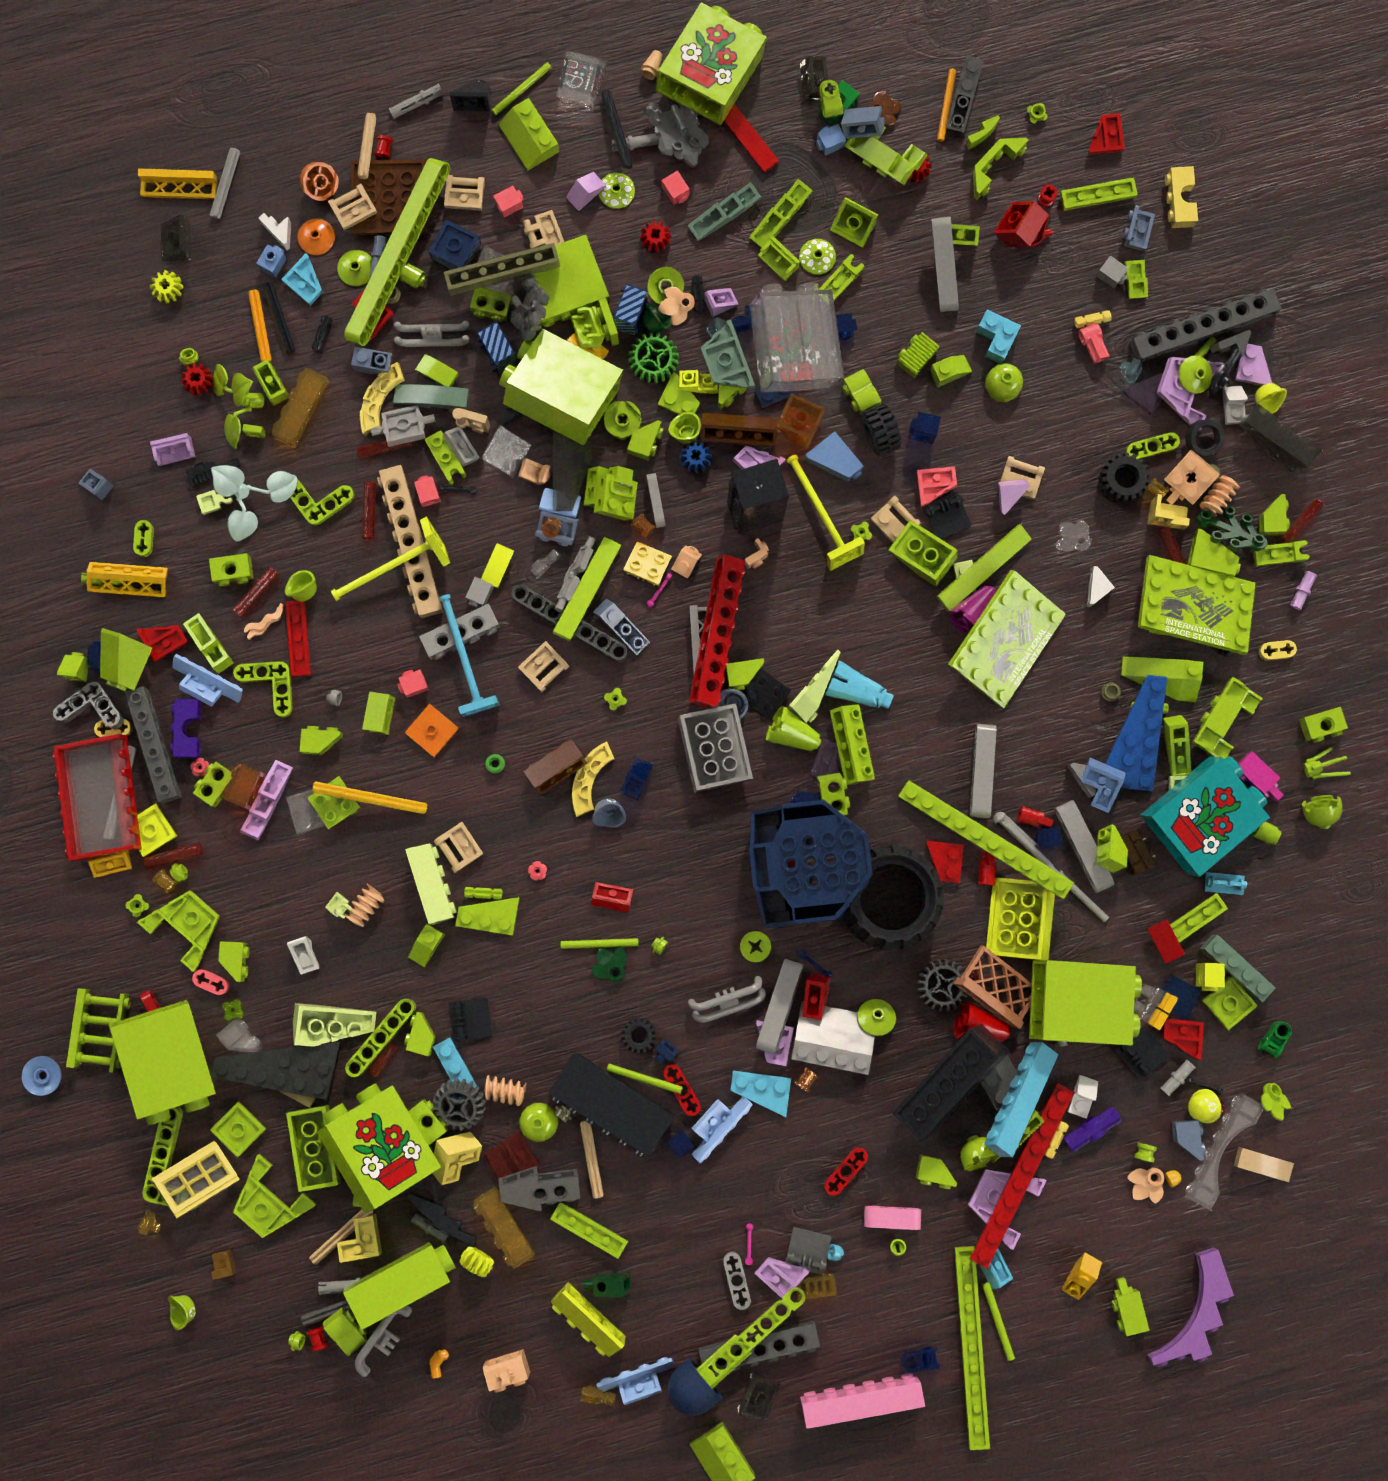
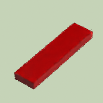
[723,104,779,173]
[285,600,311,677]

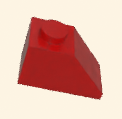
[802,973,830,1020]

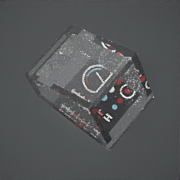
[556,51,608,109]

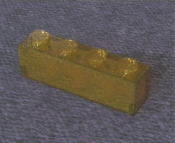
[272,367,329,448]
[473,1186,535,1269]

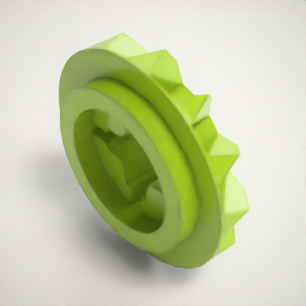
[740,931,771,962]

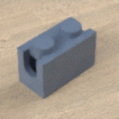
[841,106,885,139]

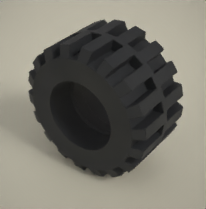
[861,404,901,456]
[1099,453,1150,504]

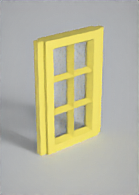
[152,1141,239,1219]

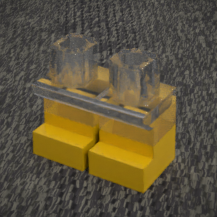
[1134,984,1178,1030]

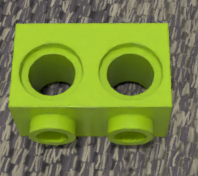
[470,288,513,323]
[193,762,238,808]
[817,773,850,815]

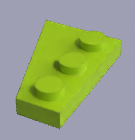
[455,897,520,936]

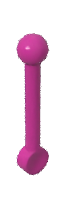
[647,573,672,607]
[745,1223,753,1265]

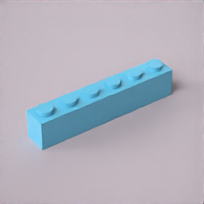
[984,1042,1058,1157]

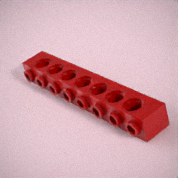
[689,554,745,709]

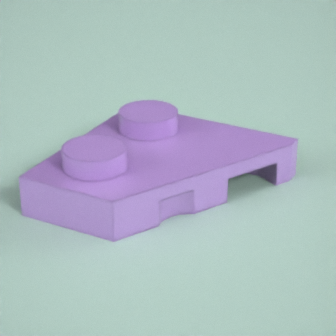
[733,446,785,469]
[756,1020,794,1067]
[755,1257,810,1299]

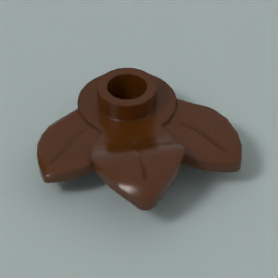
[867,91,902,126]

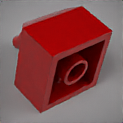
[994,201,1053,247]

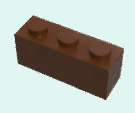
[524,739,588,795]

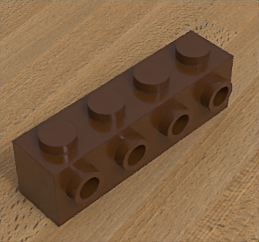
[700,413,778,446]

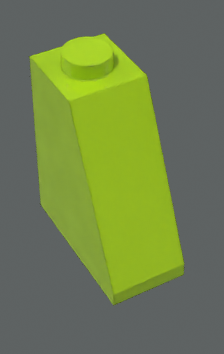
[1187,529,1241,577]

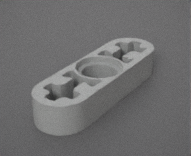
[646,473,666,528]
[723,1252,751,1310]

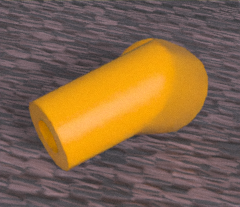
[429,1349,449,1378]

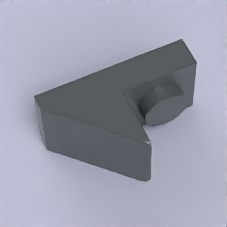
[1210,330,1251,359]

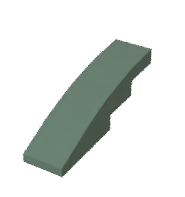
[688,182,762,241]
[393,384,469,409]

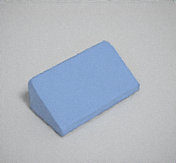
[539,488,581,518]

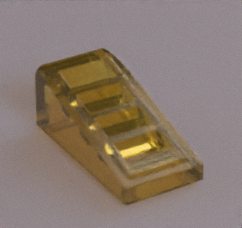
[796,1274,837,1300]

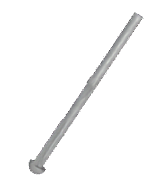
[993,812,1109,922]

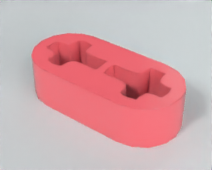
[192,970,230,995]

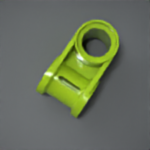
[819,80,843,118]

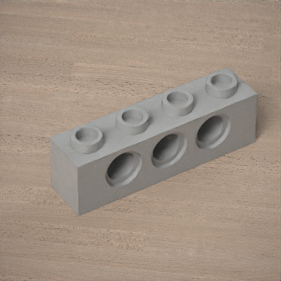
[419,603,500,660]

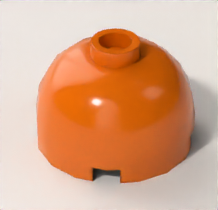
[299,162,338,201]

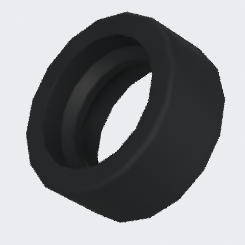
[1185,420,1224,456]

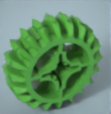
[628,333,679,384]

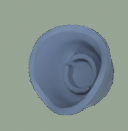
[716,689,748,719]
[592,799,626,828]

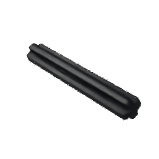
[263,282,295,354]

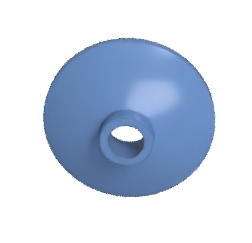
[22,1056,62,1096]

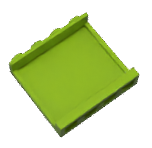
[521,235,610,327]

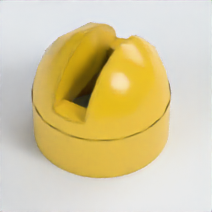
[1164,1170,1181,1188]

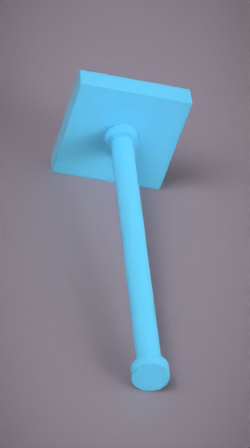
[439,594,500,717]

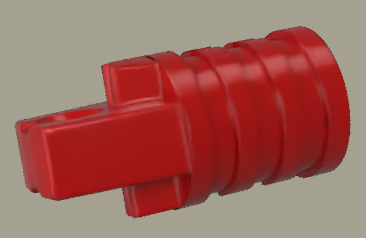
[1016,805,1054,829]
[978,851,996,886]

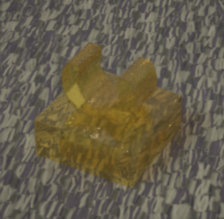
[137,1210,161,1235]

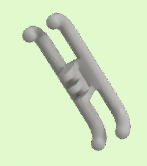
[394,320,470,347]
[688,976,766,1023]
[355,1305,412,1377]

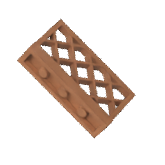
[954,945,1032,1029]

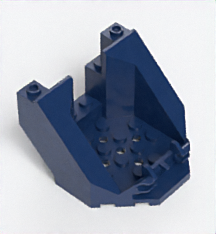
[749,800,873,929]

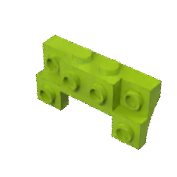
[845,127,928,185]
[1192,677,1263,759]

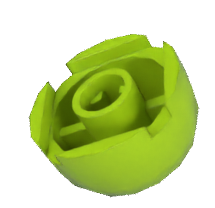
[985,363,1023,402]
[1302,795,1342,829]
[519,1103,558,1142]
[960,1135,1000,1171]

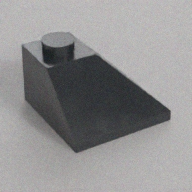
[450,80,491,111]

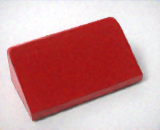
[591,882,633,912]
[1147,920,1185,964]

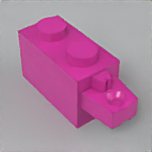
[1238,751,1283,802]

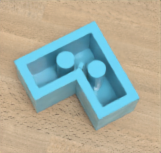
[976,309,1021,364]

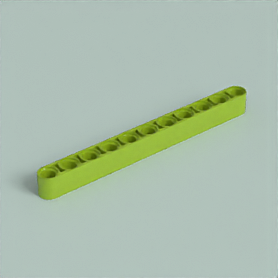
[344,158,450,346]

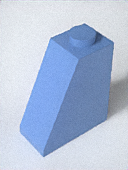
[804,431,864,482]

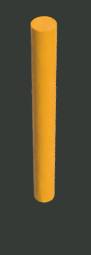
[937,68,956,142]

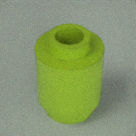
[399,263,426,289]
[1252,821,1281,845]

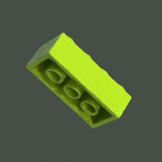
[286,1105,341,1192]

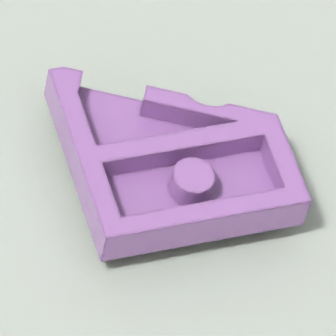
[1235,344,1272,386]

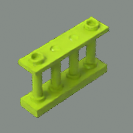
[66,988,131,1073]

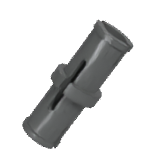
[410,1211,449,1243]

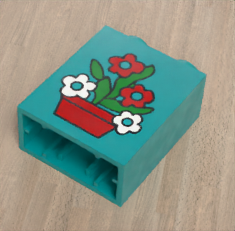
[1140,756,1270,877]

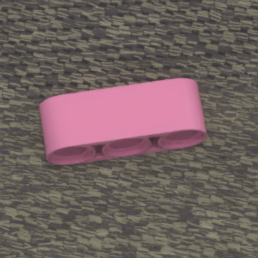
[864,1206,921,1230]

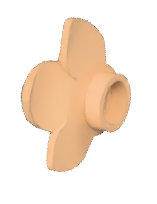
[658,287,695,325]
[1127,1168,1164,1204]

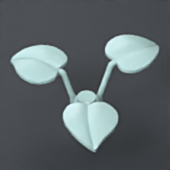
[211,465,297,542]

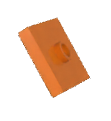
[405,704,459,758]

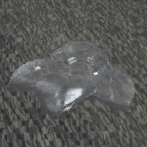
[1055,519,1091,552]

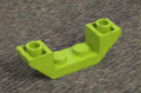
[973,138,1028,200]

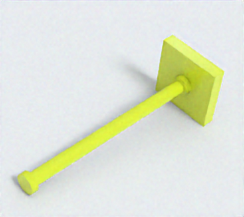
[787,455,865,571]
[331,517,450,601]

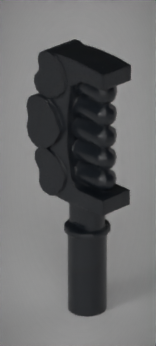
[186,458,241,488]

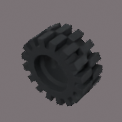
[621,1018,656,1053]

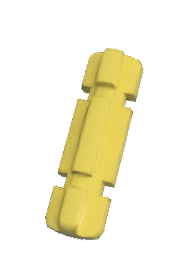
[1074,310,1112,328]
[1044,1121,1069,1159]

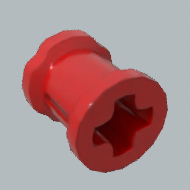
[374,135,393,160]
[1038,184,1058,207]
[306,1326,329,1352]

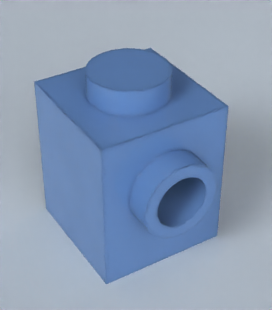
[816,124,846,156]
[256,244,287,278]

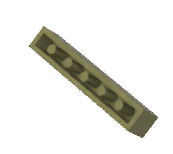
[444,243,560,296]

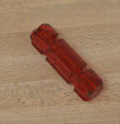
[368,1042,398,1077]

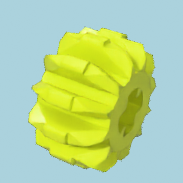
[150,270,183,304]
[459,1246,494,1277]

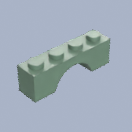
[1199,935,1275,1002]

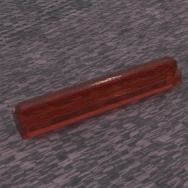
[357,440,413,457]
[1281,499,1324,543]

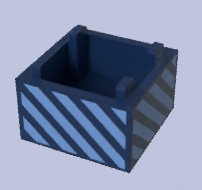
[429,220,481,270]
[612,283,648,337]
[476,321,518,375]

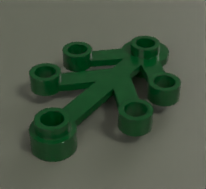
[1196,506,1267,552]

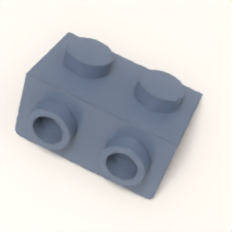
[1122,205,1155,251]
[535,510,579,546]

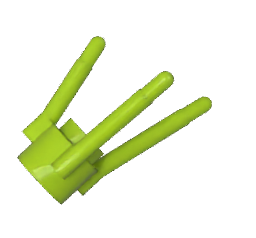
[1303,747,1351,780]

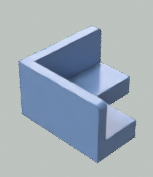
[1081,758,1125,813]

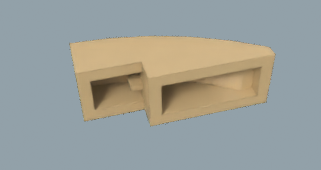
[1233,1147,1294,1182]

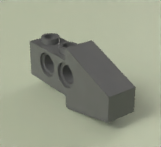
[499,1167,580,1211]

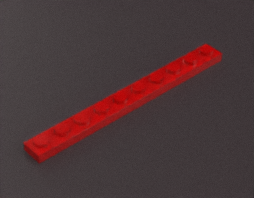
[969,1083,1075,1269]

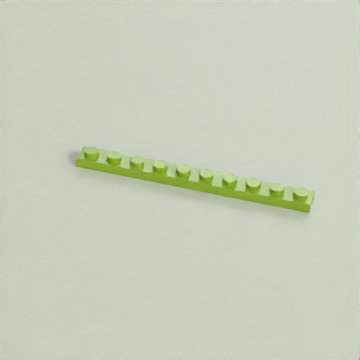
[898,780,1074,900]
[954,1246,990,1450]

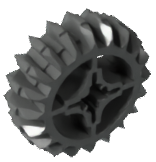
[917,959,968,1012]
[433,1077,486,1130]

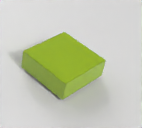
[242,424,266,438]

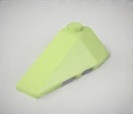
[788,650,840,723]
[293,1003,376,1046]

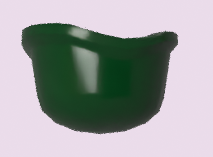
[641,303,671,333]

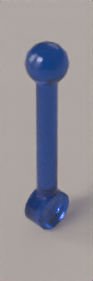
[798,950,832,978]

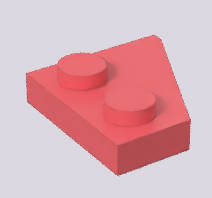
[917,467,957,507]

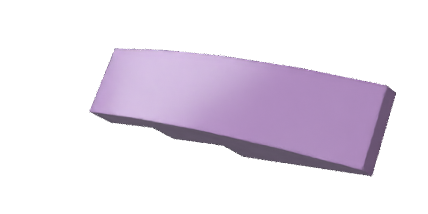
[240,760,293,840]

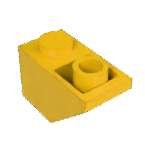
[1062,1253,1102,1300]

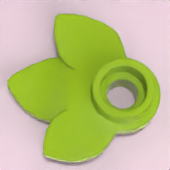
[1261,1083,1291,1121]

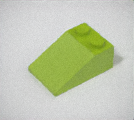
[889,520,958,587]

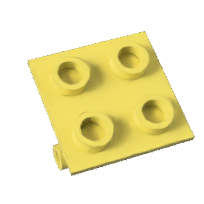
[623,542,672,586]

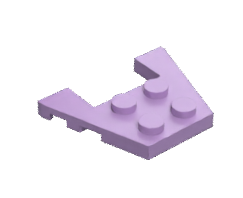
[1157,357,1224,432]
[968,1170,1046,1250]

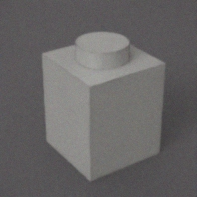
[1096,256,1129,289]
[465,577,494,609]

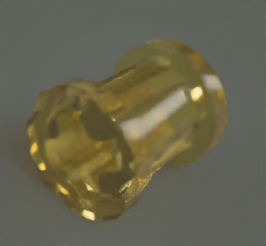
[1146,477,1170,500]
[152,869,178,895]

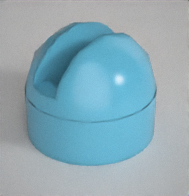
[827,1244,844,1261]

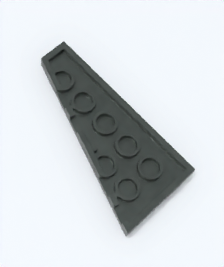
[211,1042,340,1100]

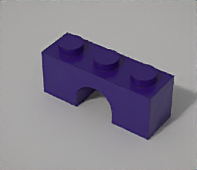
[170,699,202,759]

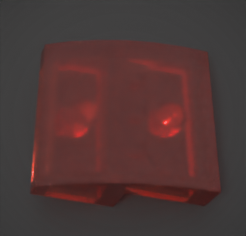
[483,1132,539,1179]

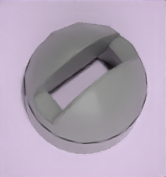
[326,690,342,706]

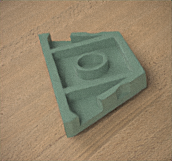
[701,319,755,389]

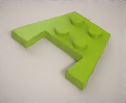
[137,890,220,972]
[233,1154,317,1238]

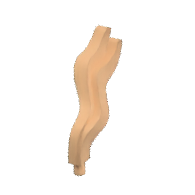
[244,603,284,640]

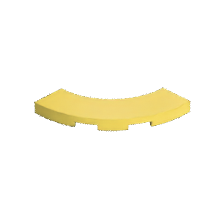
[360,362,405,435]
[572,742,615,817]

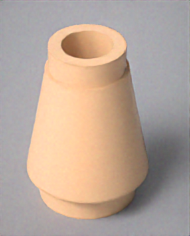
[641,50,663,80]

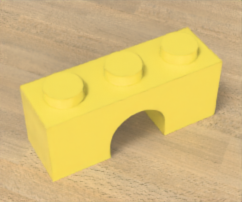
[1165,166,1198,228]

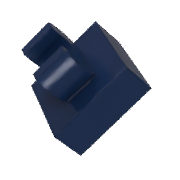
[655,1038,679,1064]

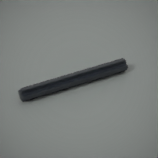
[601,90,633,170]

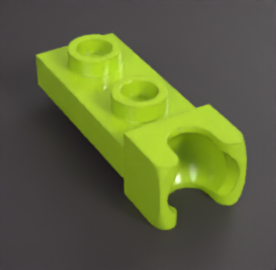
[816,254,865,306]
[425,430,466,485]
[1253,540,1310,567]

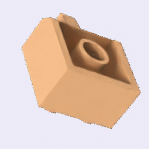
[1164,450,1220,505]
[483,1349,530,1393]

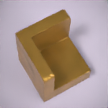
[211,1249,236,1280]

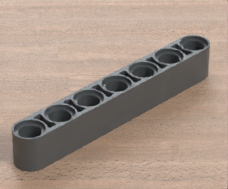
[512,585,628,663]

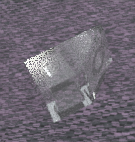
[216,1019,262,1052]

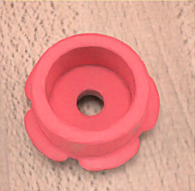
[190,758,209,777]
[528,861,547,880]

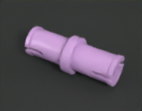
[1290,571,1317,610]

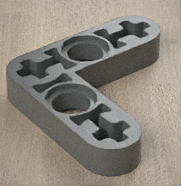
[53,682,124,729]

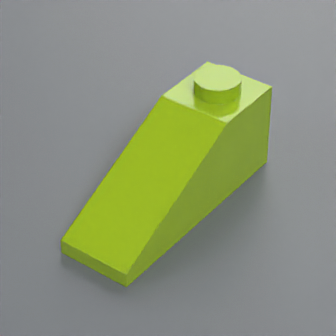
[1163,715,1191,776]

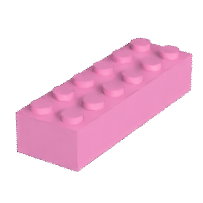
[800,1373,925,1429]

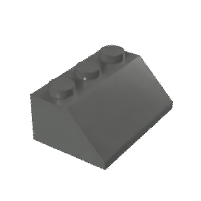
[980,1055,1017,1111]

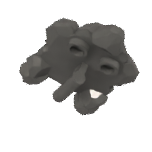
[644,102,709,168]
[509,274,549,341]

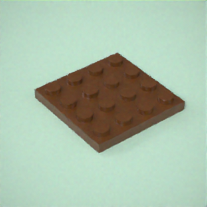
[351,159,427,236]

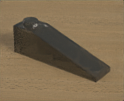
[553,432,592,511]

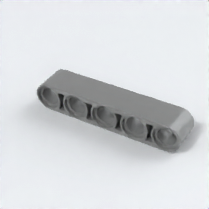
[932,216,959,312]
[970,724,996,819]
[1055,800,1114,893]
[756,959,804,1055]

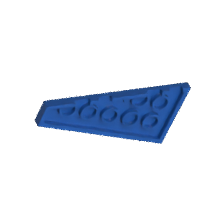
[1104,675,1167,791]

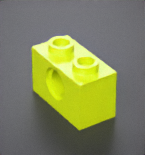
[1196,963,1225,991]

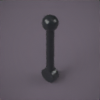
[437,484,477,494]
[1185,1077,1223,1095]

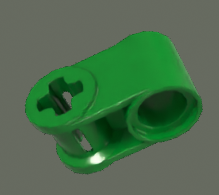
[1258,1021,1292,1059]

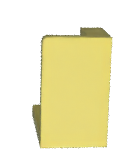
[1147,494,1190,530]
[433,1132,482,1185]
[337,1214,382,1263]

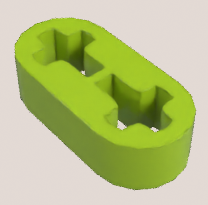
[133,520,154,557]

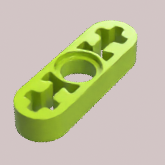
[1125,433,1180,460]

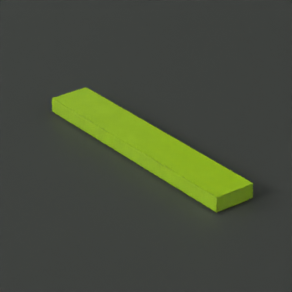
[936,524,1031,611]
[553,537,621,642]

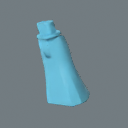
[825,660,894,709]

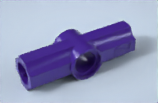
[1063,1107,1122,1152]

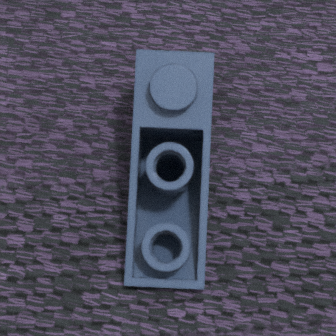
[593,599,650,655]

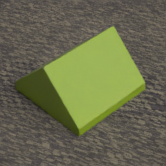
[830,197,878,247]

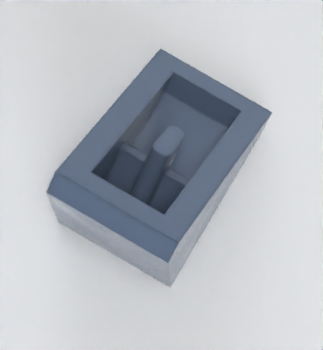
[78,469,113,501]

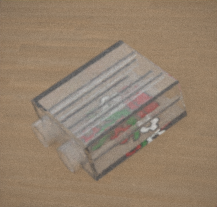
[749,283,844,393]

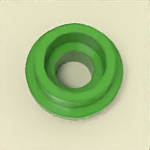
[486,754,505,773]

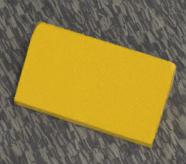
[88,852,132,878]

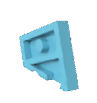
[281,253,323,306]

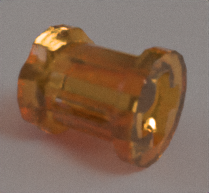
[631,513,656,538]
[542,517,562,538]
[795,1067,819,1093]

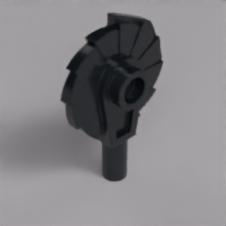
[1209,349,1241,395]

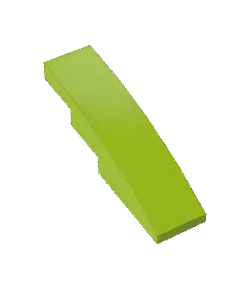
[749,179,813,248]

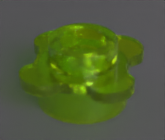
[222,999,244,1021]

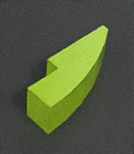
[183,613,234,674]

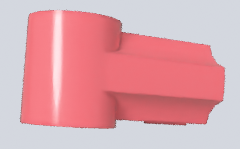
[1078,323,1109,363]

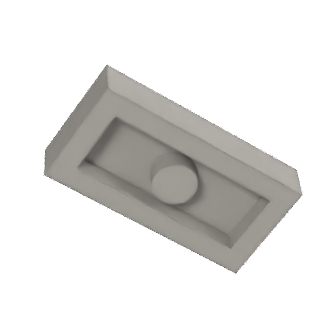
[442,426,480,467]

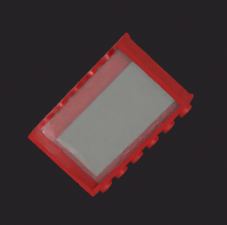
[53,734,142,862]

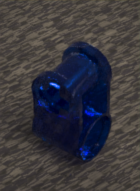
[900,1346,940,1373]

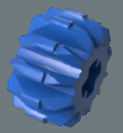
[680,441,712,474]

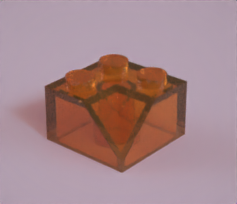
[776,393,826,449]
[223,763,267,810]

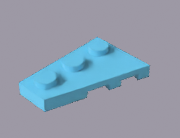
[730,1070,791,1117]

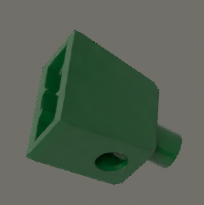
[583,1272,631,1297]

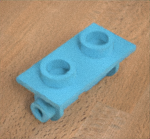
[1205,872,1247,895]

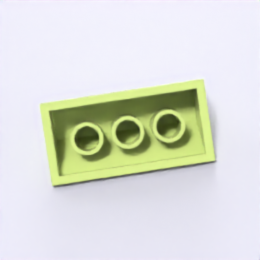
[405,843,457,925]

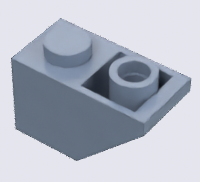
[351,347,392,374]
[1171,1119,1206,1161]

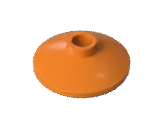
[297,219,335,255]

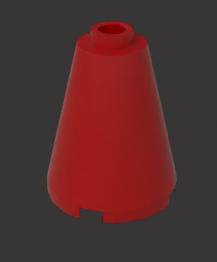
[954,1001,1010,1042]

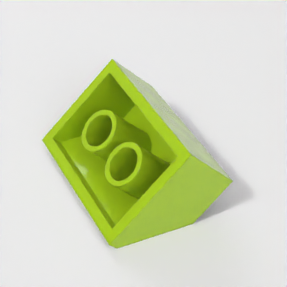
[498,98,559,171]
[689,1422,755,1481]

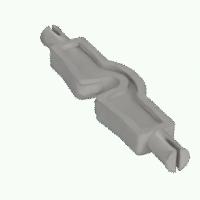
[554,536,596,612]

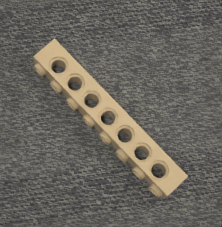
[377,465,443,619]

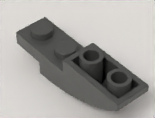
[946,55,984,133]

